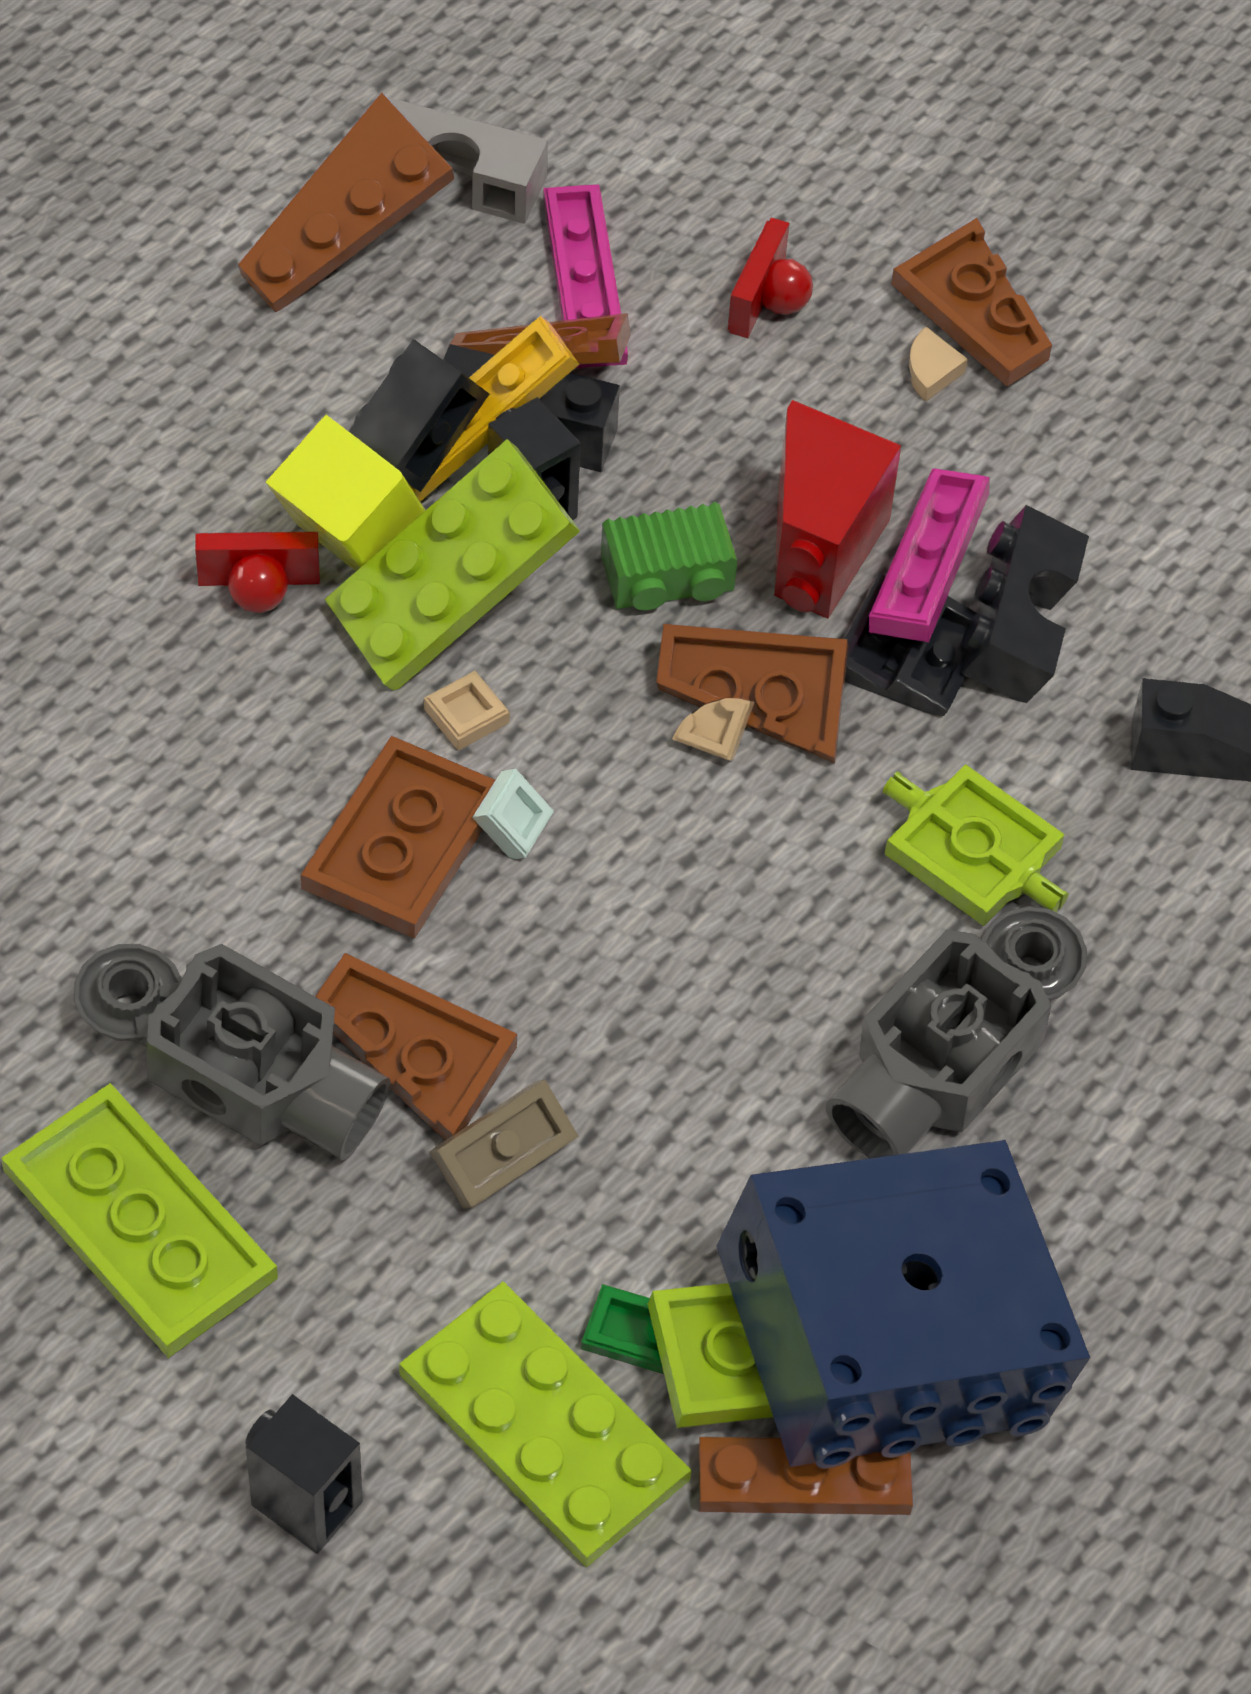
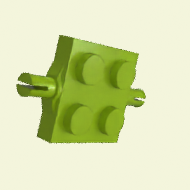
[883,764,1069,926]

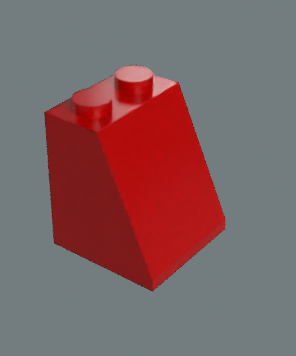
[774,400,902,619]

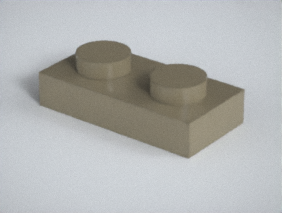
[429,1079,579,1209]

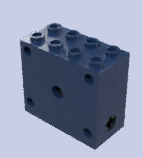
[716,1140,1091,1468]

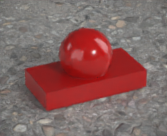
[727,217,813,338]
[195,531,320,613]

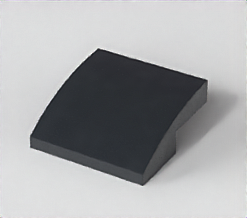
[843,573,977,716]

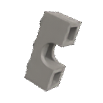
[388,97,548,224]

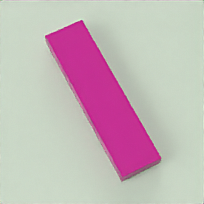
[543,184,628,368]
[869,468,990,642]

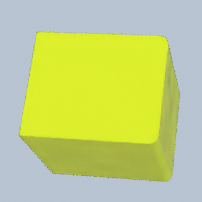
[265,415,425,571]

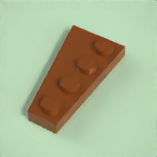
[238,93,454,312]

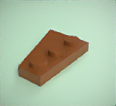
[891,218,1052,387]
[449,313,631,364]
[656,624,848,763]
[315,953,517,1140]

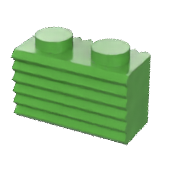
[601,502,737,611]

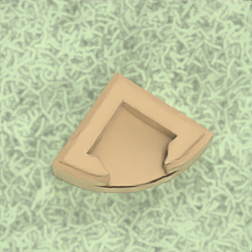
[909,327,968,401]
[672,698,754,761]

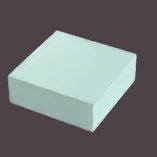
[472,768,554,860]

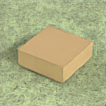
[424,671,510,751]

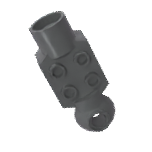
[826,906,1087,1158]
[74,944,391,1160]

